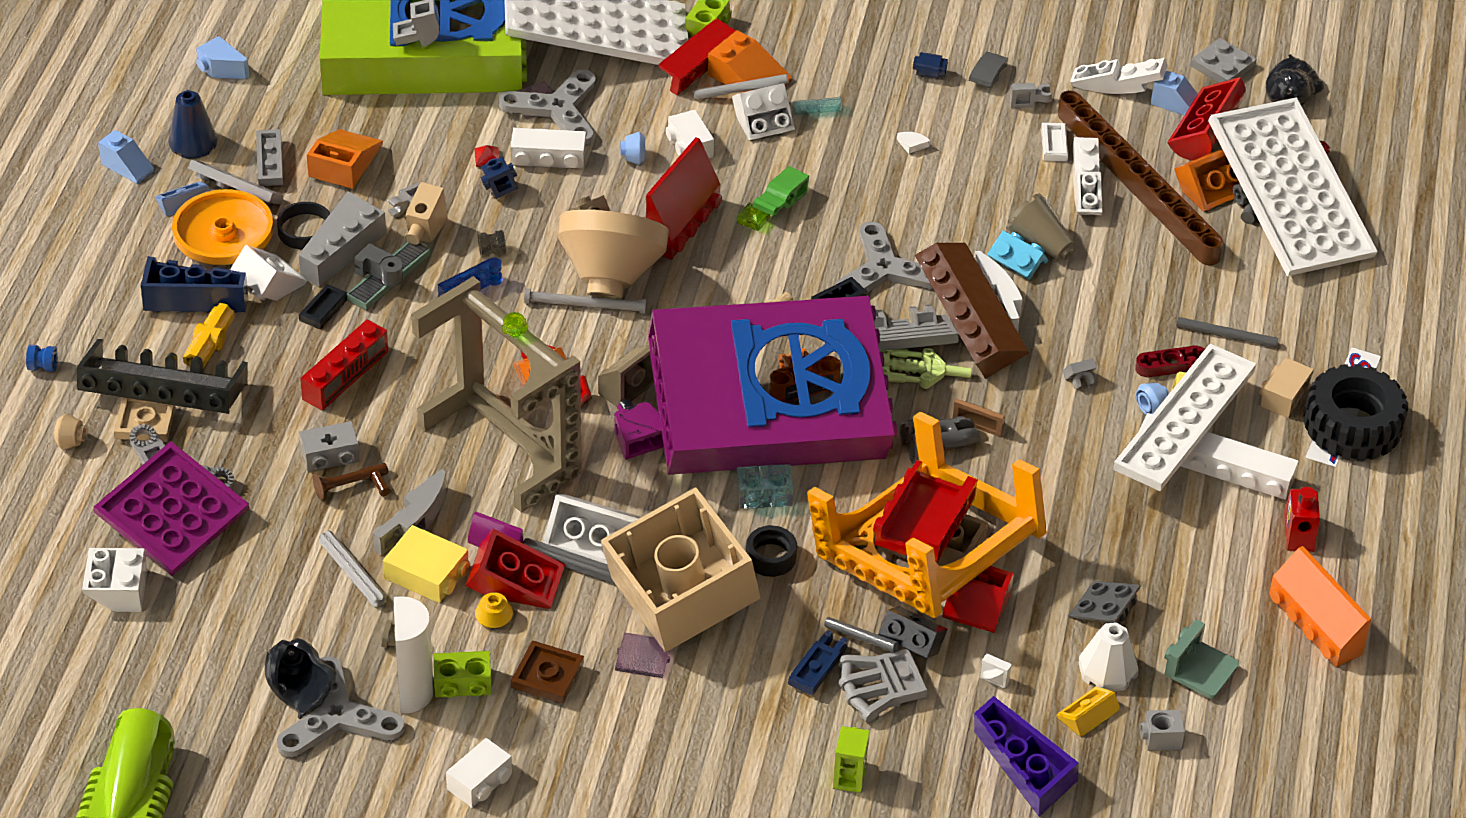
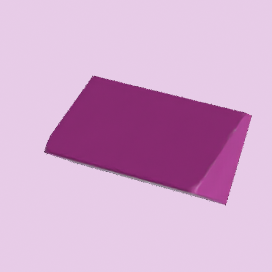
[468,511,523,547]

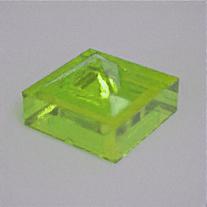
[737,202,770,231]

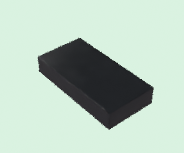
[299,284,348,330]

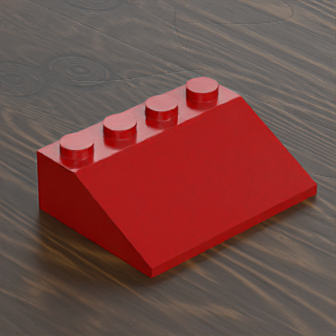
[646,137,722,260]

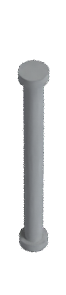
[524,288,647,314]

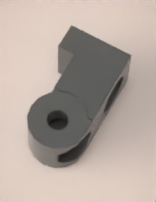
[354,243,403,287]

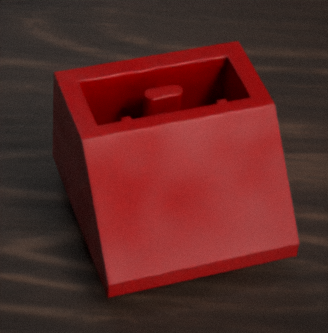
[942,557,1014,633]

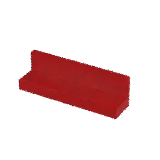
[659,18,736,95]

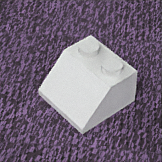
[230,245,307,301]

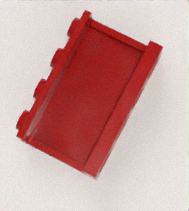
[873,460,978,563]

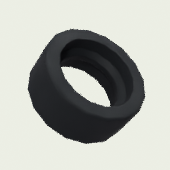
[746,525,797,577]

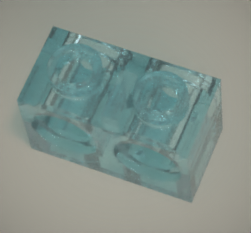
[736,464,794,509]

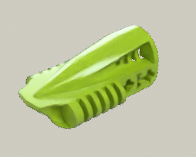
[76,708,175,818]

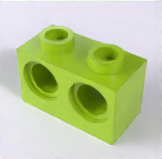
[685,0,732,38]
[433,651,492,698]
[833,726,870,793]

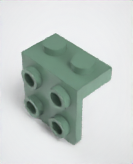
[1164,619,1239,699]

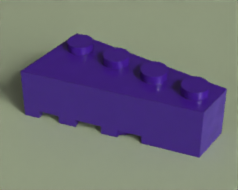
[974,696,1079,817]

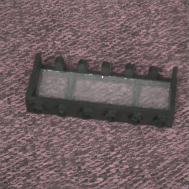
[77,339,248,414]

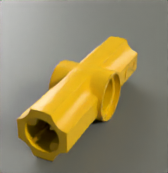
[183,303,235,368]

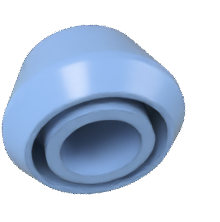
[620,132,645,165]
[1136,383,1169,415]

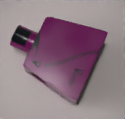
[614,399,664,460]

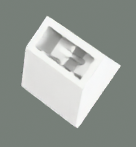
[732,83,795,140]
[82,548,148,612]

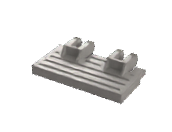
[874,304,958,351]

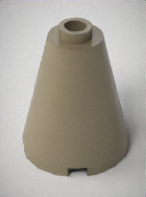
[1006,193,1074,260]

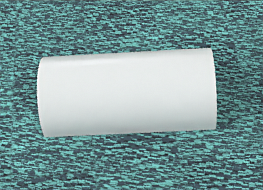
[394,597,434,714]

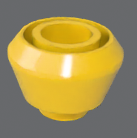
[475,593,513,628]

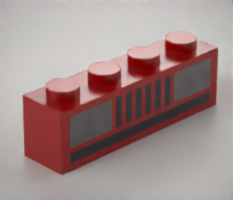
[300,319,389,411]

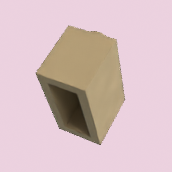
[1259,357,1313,418]

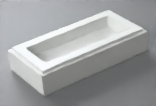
[1041,123,1068,161]

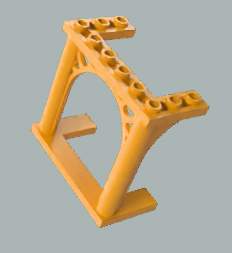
[807,412,1047,618]

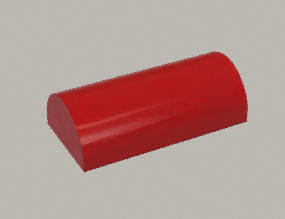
[1167,77,1246,161]

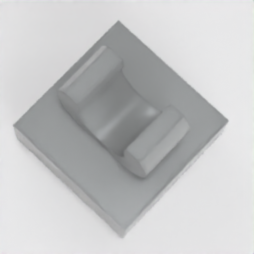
[1063,358,1097,389]

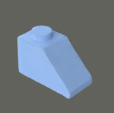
[196,36,249,79]
[1151,70,1198,115]
[98,130,154,184]

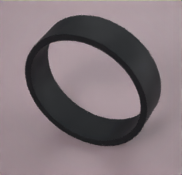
[277,202,330,250]

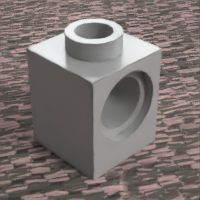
[1140,710,1185,751]

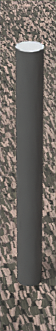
[1176,317,1278,348]

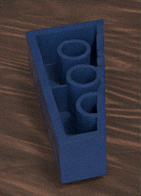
[140,256,248,313]

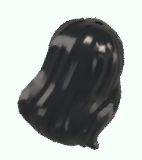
[1265,54,1324,106]
[265,638,336,719]

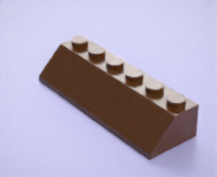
[915,243,1029,379]

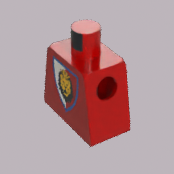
[1284,487,1320,552]

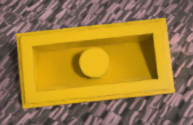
[1057,687,1120,737]

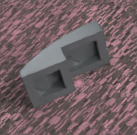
[968,51,1008,87]

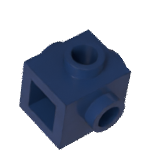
[480,156,518,199]

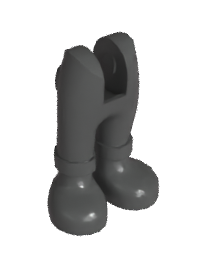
[900,416,981,464]

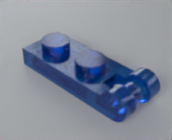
[438,257,502,297]

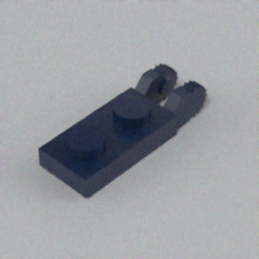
[788,630,849,696]

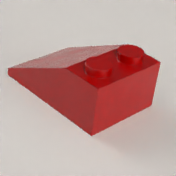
[465,528,565,609]

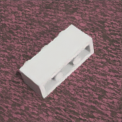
[511,128,586,169]

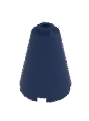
[169,90,218,159]

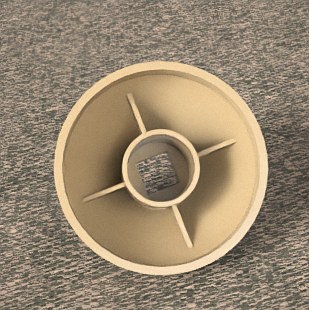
[557,210,669,300]

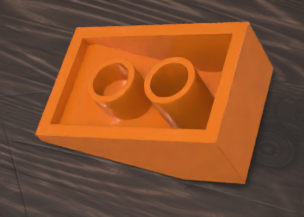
[708,30,792,93]

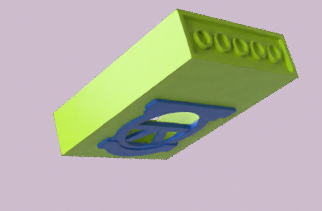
[320,0,527,95]

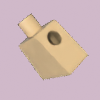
[405,182,448,245]

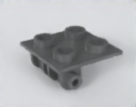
[1068,581,1141,626]

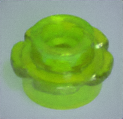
[501,312,528,338]

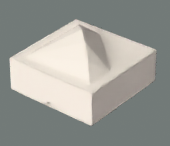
[980,653,1012,689]

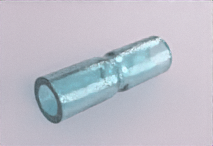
[793,97,842,115]

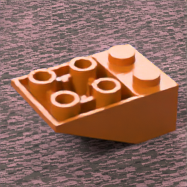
[307,129,383,189]

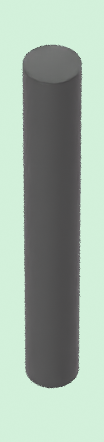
[824,617,899,653]

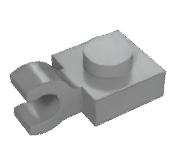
[1009,83,1052,108]
[388,182,420,217]

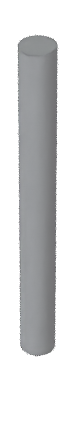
[694,74,789,100]

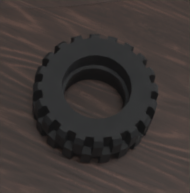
[1304,364,1408,461]

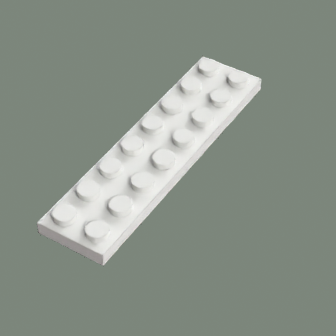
[1113,344,1256,491]

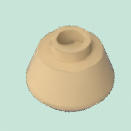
[54,414,87,450]

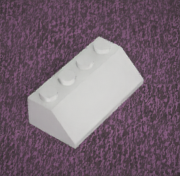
[543,494,641,564]

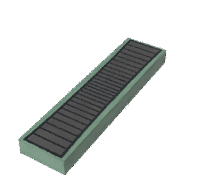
[347,242,431,311]

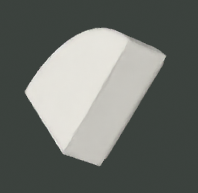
[897,132,930,154]

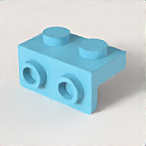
[987,230,1048,280]

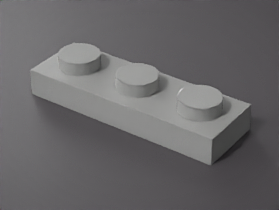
[256,129,283,186]

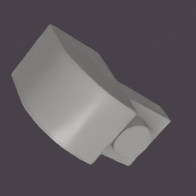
[393,0,439,47]

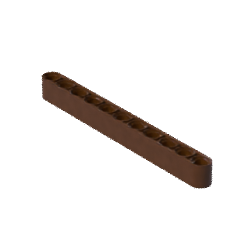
[1058,90,1223,266]

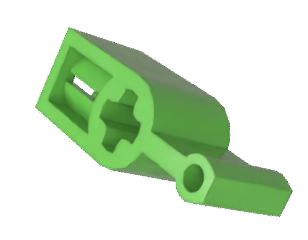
[753,166,809,216]

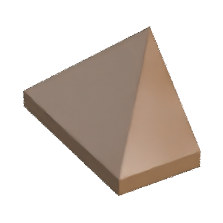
[953,399,1004,437]

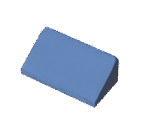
[155,181,209,216]

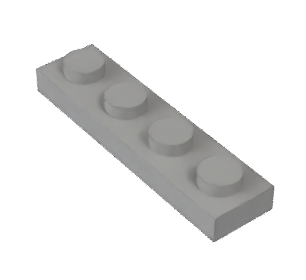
[188,160,284,206]

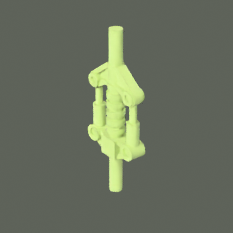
[882,348,972,389]

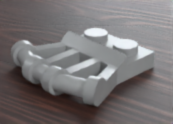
[839,649,927,723]

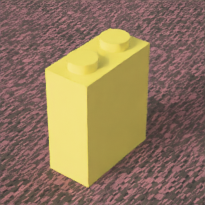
[383,525,470,603]

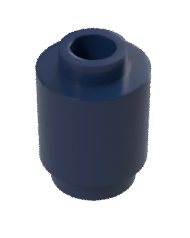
[913,52,948,79]

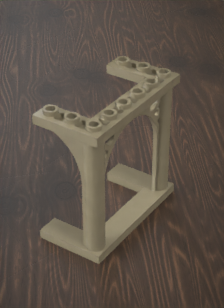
[411,276,581,513]

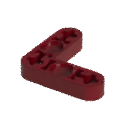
[1135,345,1205,377]

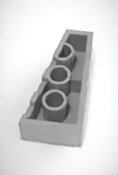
[299,191,387,287]

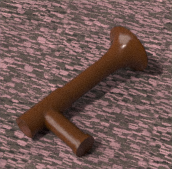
[313,463,391,500]

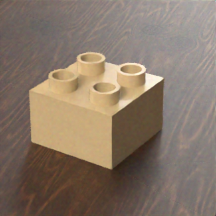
[601,487,761,653]

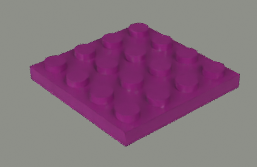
[93,441,249,576]

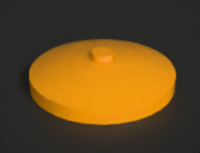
[172,189,273,265]

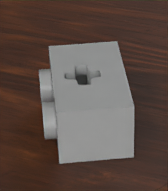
[299,421,360,472]

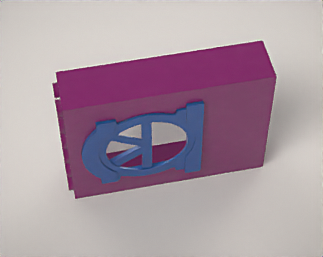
[647,296,897,475]

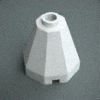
[1078,623,1139,691]

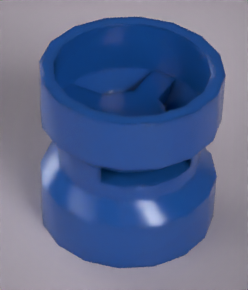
[26,345,58,372]

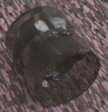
[477,230,506,258]

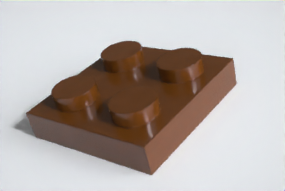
[511,640,584,704]

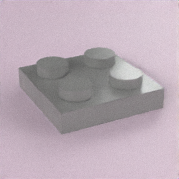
[1190,38,1257,83]

